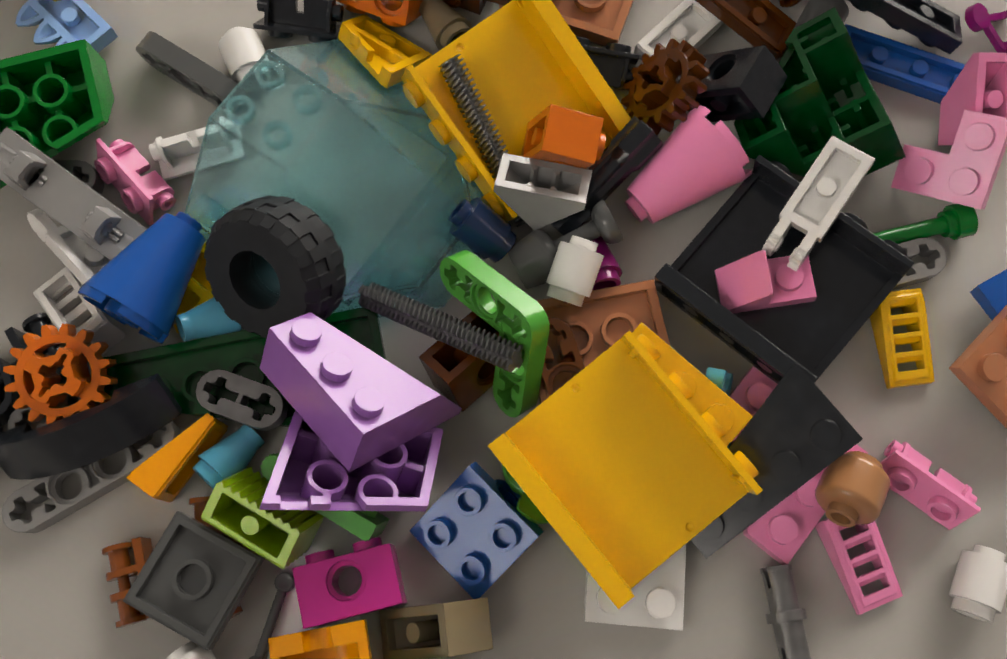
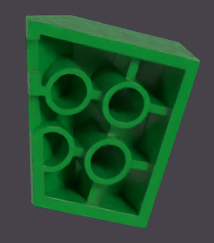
[0,39,114,189]

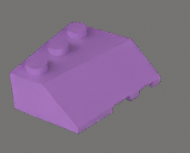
[259,410,443,512]

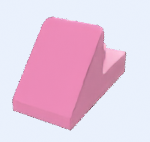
[714,250,817,313]

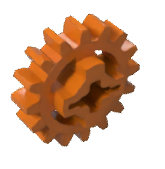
[3,323,118,424]

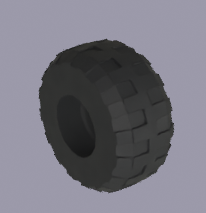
[204,195,346,338]

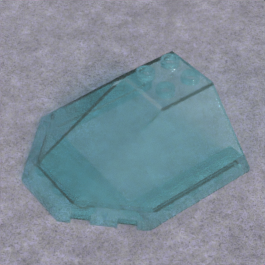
[185,39,484,318]

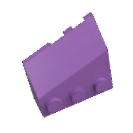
[260,312,462,472]

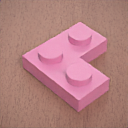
[891,109,1007,210]

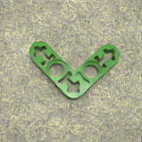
[440,250,550,418]

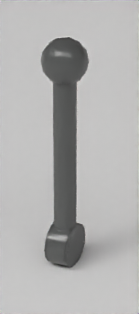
[249,572,295,659]

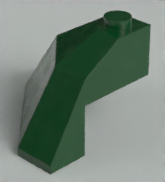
[734,7,906,177]

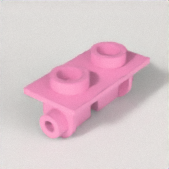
[94,138,176,226]
[880,440,981,530]

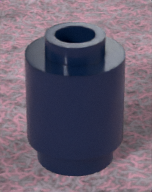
[448,197,517,263]

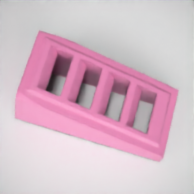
[815,518,903,615]

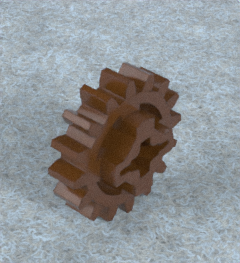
[621,39,710,136]

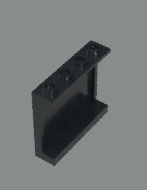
[654,155,915,384]

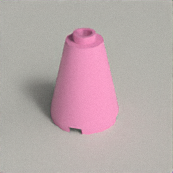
[625,105,752,224]

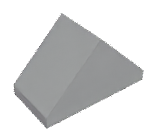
[494,153,593,230]

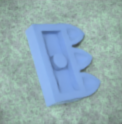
[15,0,118,53]

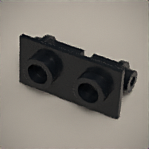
[253,0,344,44]
[576,36,640,90]

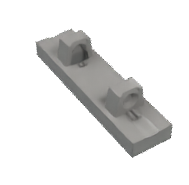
[0,127,147,260]

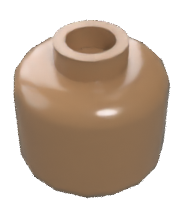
[815,451,890,528]

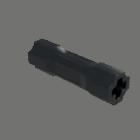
[551,116,663,235]

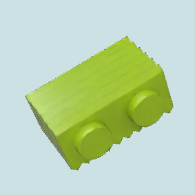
[201,467,324,570]

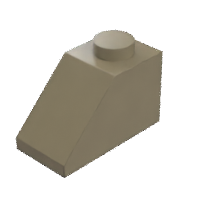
[379,597,493,659]

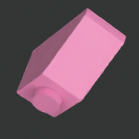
[938,52,1007,146]

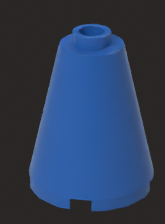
[78,211,206,344]

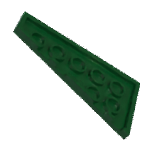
[103,307,386,427]

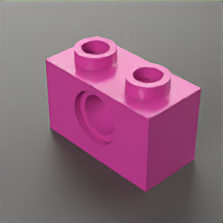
[292,537,407,629]

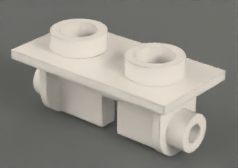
[149,118,248,181]

